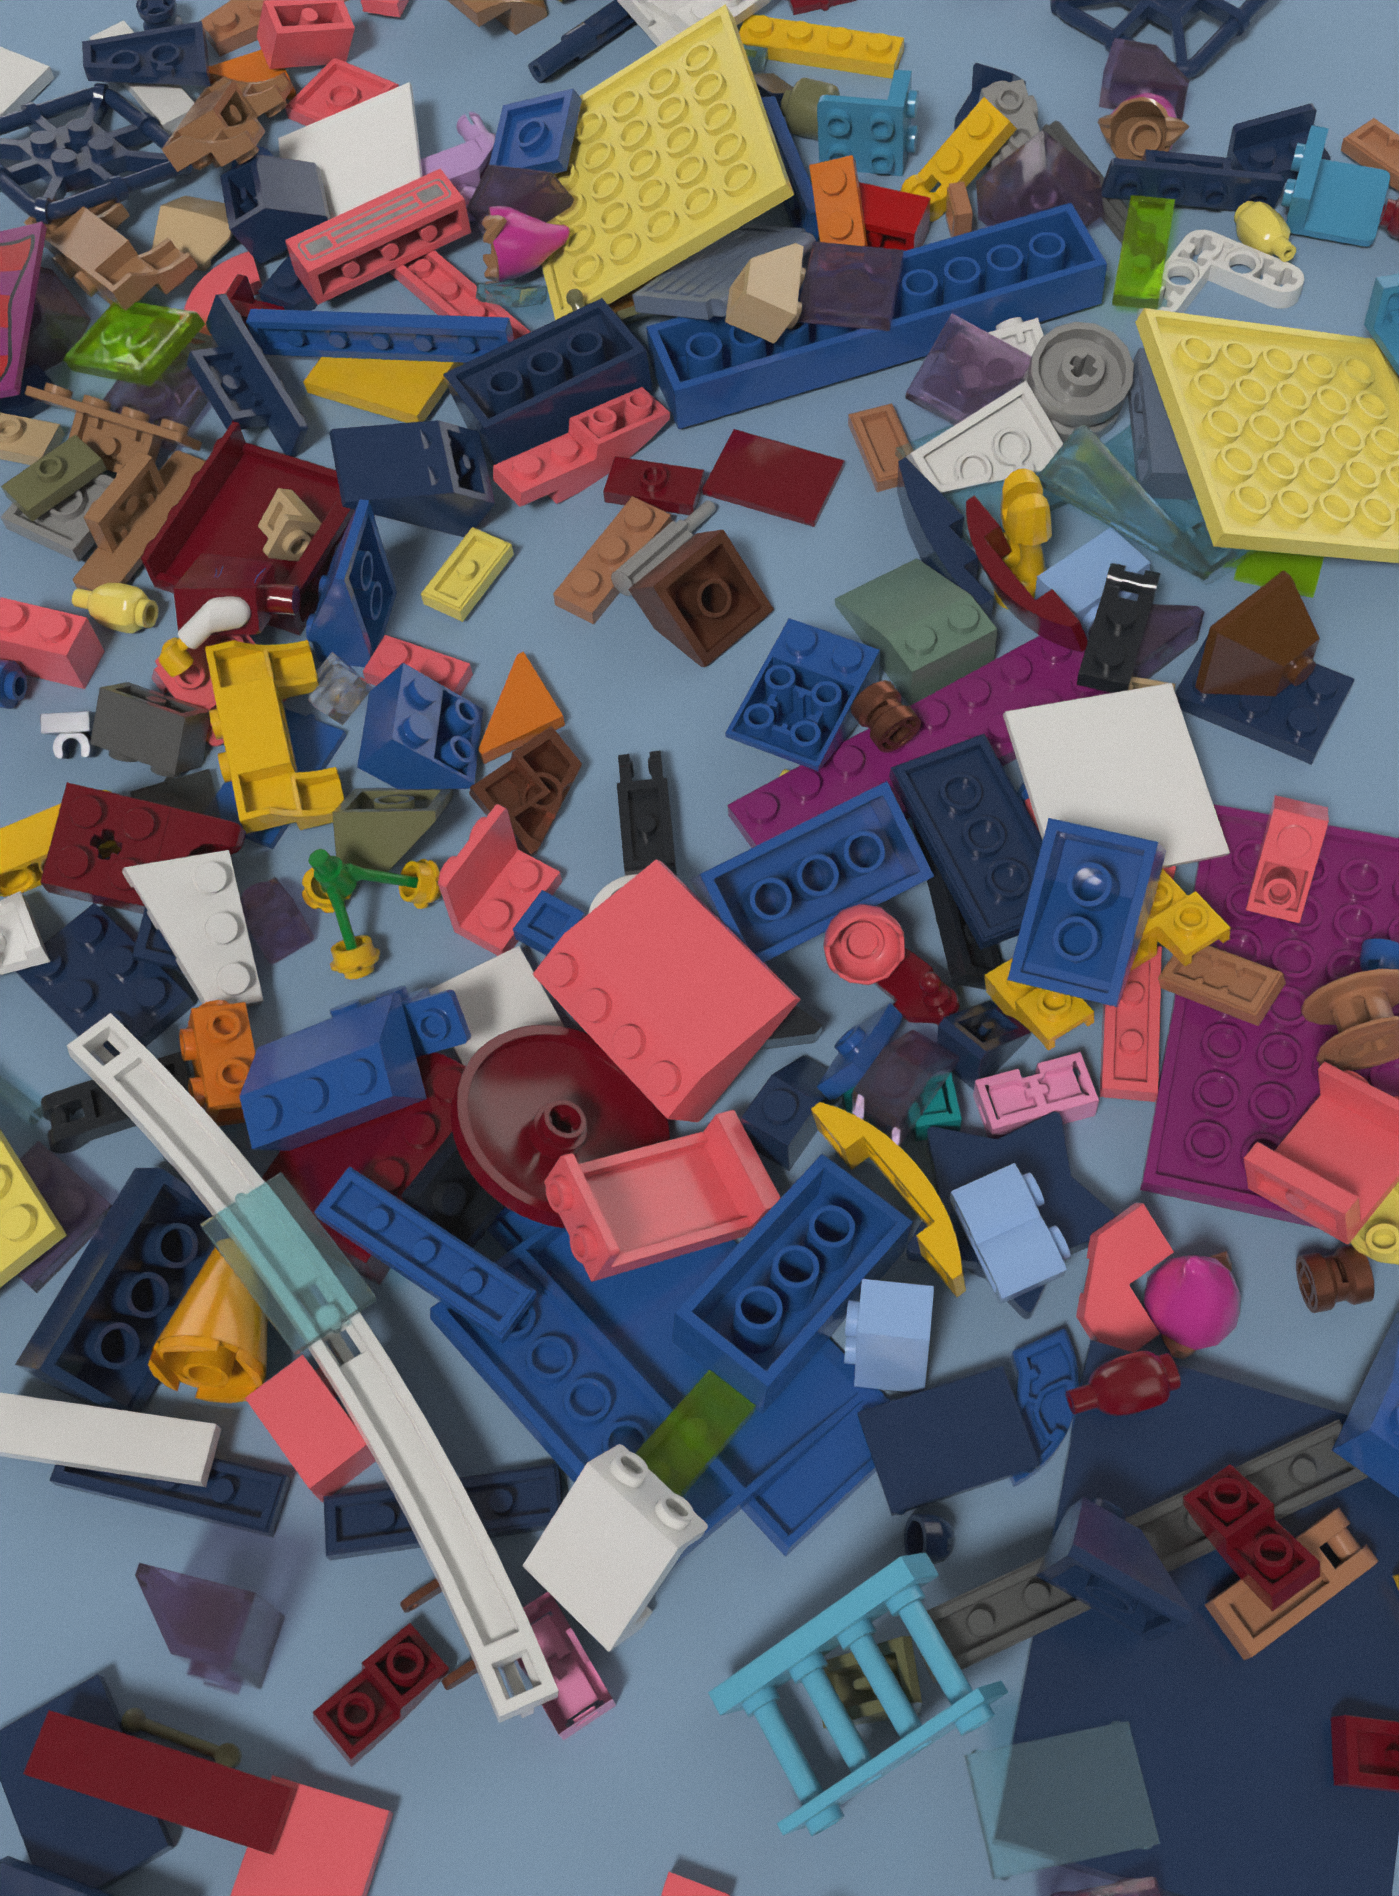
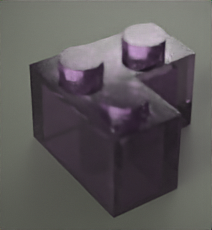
[976,130,1104,227]

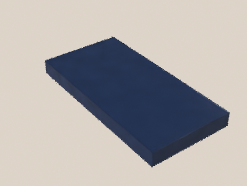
[889,734,1043,950]

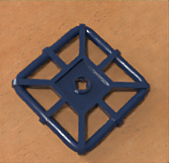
[1050,0,1269,85]
[0,83,193,225]

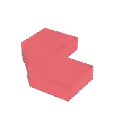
[1076,1203,1174,1352]

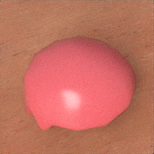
[823,904,905,985]

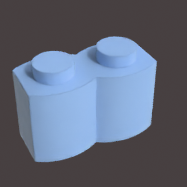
[950,1163,1071,1304]

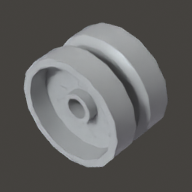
[1023,322,1134,447]

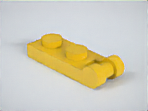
[901,97,1017,222]

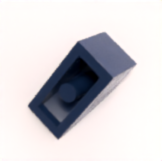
[741,1056,842,1171]

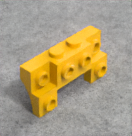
[205,640,345,834]
[985,868,1230,1051]

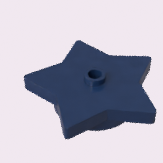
[906,1112,1117,1319]

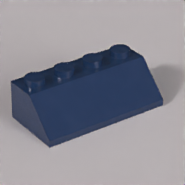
[443,298,653,466]
[15,1168,231,1413]

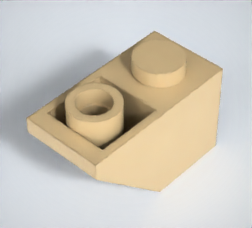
[725,243,806,343]

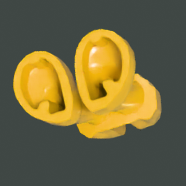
[994,469,1052,609]

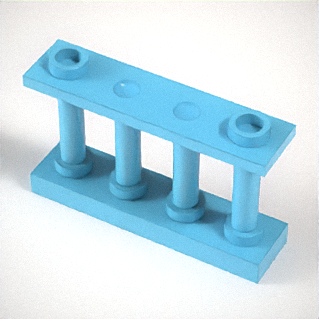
[708,1553,1008,1837]

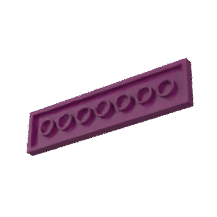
[727,636,1110,848]

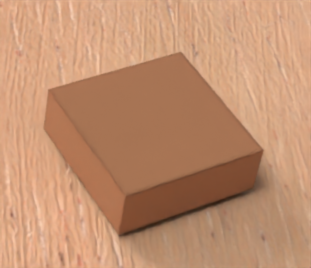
[945,182,973,237]

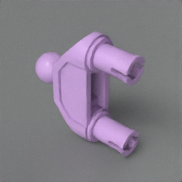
[421,112,496,221]

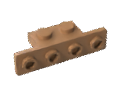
[25,383,202,473]
[73,450,206,591]

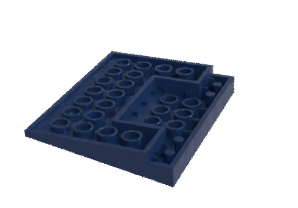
[991,1340,1399,1896]

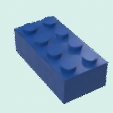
[690,781,934,963]
[672,1154,913,1414]

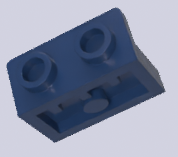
[1227,103,1331,183]

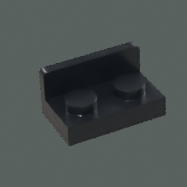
[401,1132,504,1248]

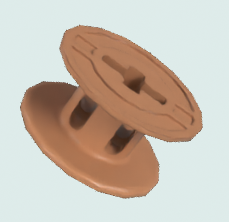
[1301,969,1399,1071]

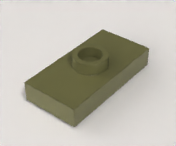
[1,435,107,522]

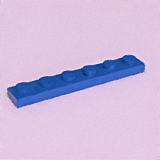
[246,309,515,363]

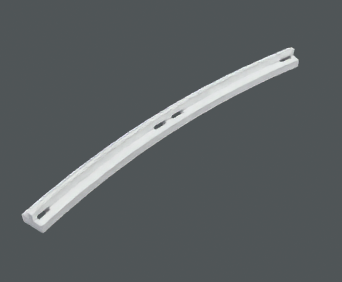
[67,1013,559,1723]

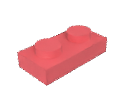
[363,635,473,696]

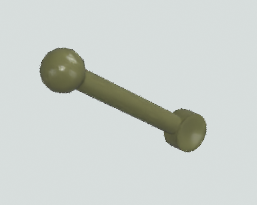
[121,1708,242,1769]

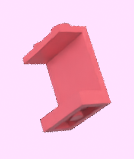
[1244,1062,1399,1245]

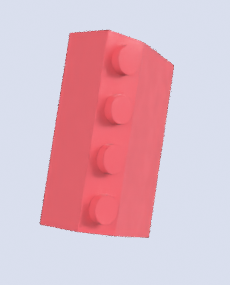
[532,860,801,1122]

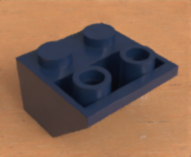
[220,154,330,264]

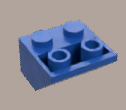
[357,663,483,790]

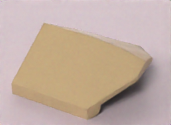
[152,196,233,271]

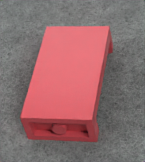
[544,1110,781,1282]

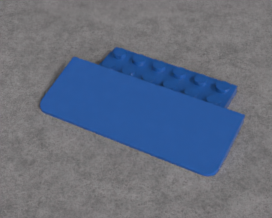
[430,1206,891,1567]

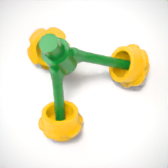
[302,849,441,979]

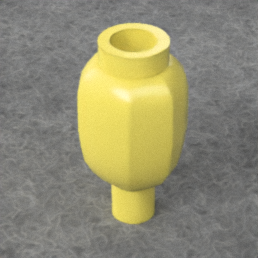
[1234,201,1296,262]
[72,583,158,633]

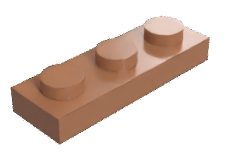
[553,496,672,624]

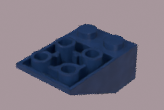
[329,420,495,537]

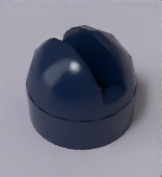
[904,1514,955,1564]

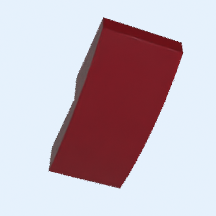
[1183,1464,1321,1611]
[312,1623,449,1767]

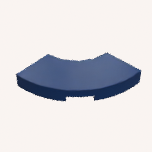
[1009,1328,1079,1487]

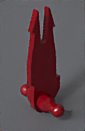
[874,948,960,1026]

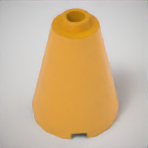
[148,1239,269,1403]

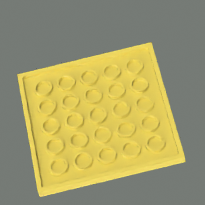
[520,4,794,320]
[1135,308,1399,563]

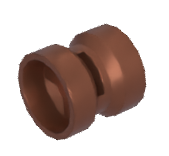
[851,680,921,752]
[1296,1245,1375,1313]

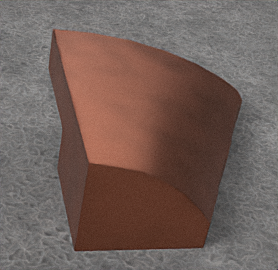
[469,726,582,857]

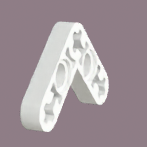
[1137,229,1304,318]

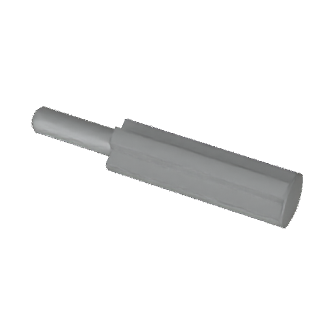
[611,500,716,596]

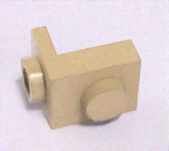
[258,488,322,561]

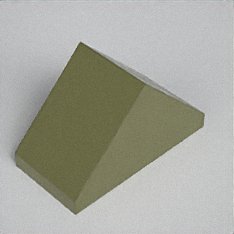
[822,1636,922,1728]

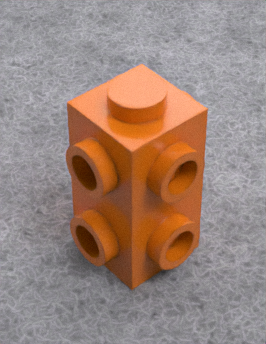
[179,1000,255,1126]

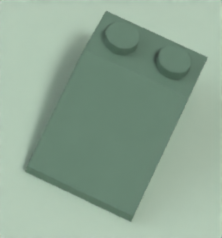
[835,558,997,705]

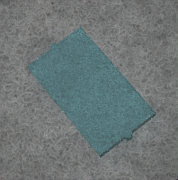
[200,1172,377,1356]

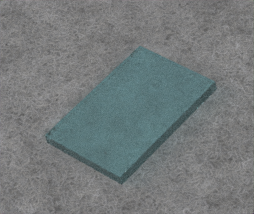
[964,1720,1160,1881]

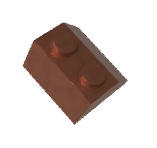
[628,530,774,667]

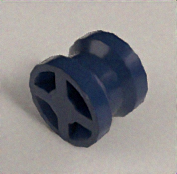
[136,0,183,31]

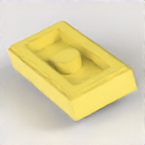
[421,527,514,622]

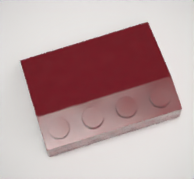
[262,1052,466,1285]

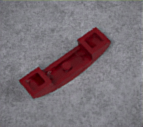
[966,495,1088,652]

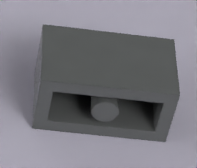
[90,682,210,777]

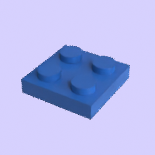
[487,88,582,186]

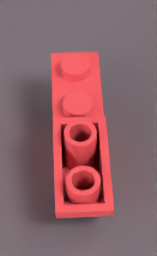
[493,387,670,507]

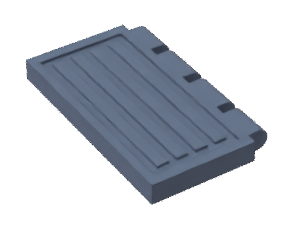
[632,224,816,320]

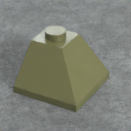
[332,788,453,872]

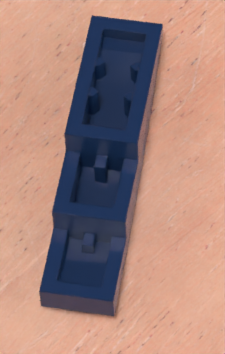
[897,457,994,620]

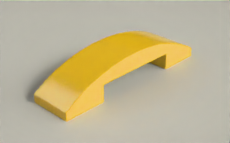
[811,1102,966,1297]

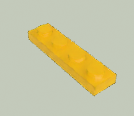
[739,15,904,79]

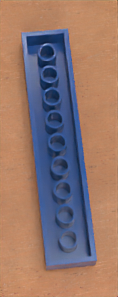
[646,203,1107,429]

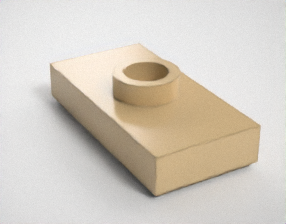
[0,413,65,465]

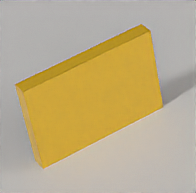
[303,357,464,423]

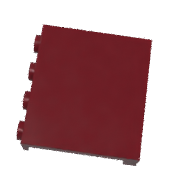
[141,421,375,635]

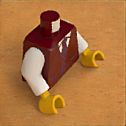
[158,553,300,677]

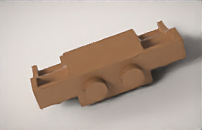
[161,72,293,172]
[23,200,198,311]

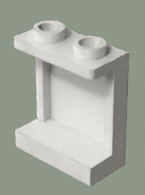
[522,1444,708,1652]

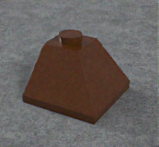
[1195,570,1320,696]

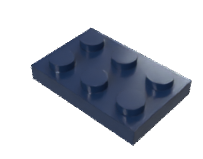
[1175,635,1355,765]
[15,903,195,1057]

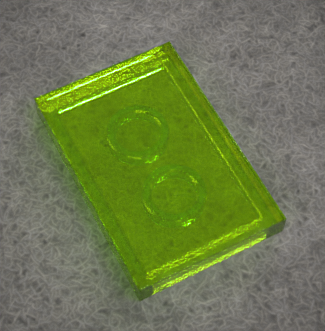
[63,302,205,386]

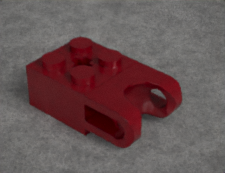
[40,782,246,914]

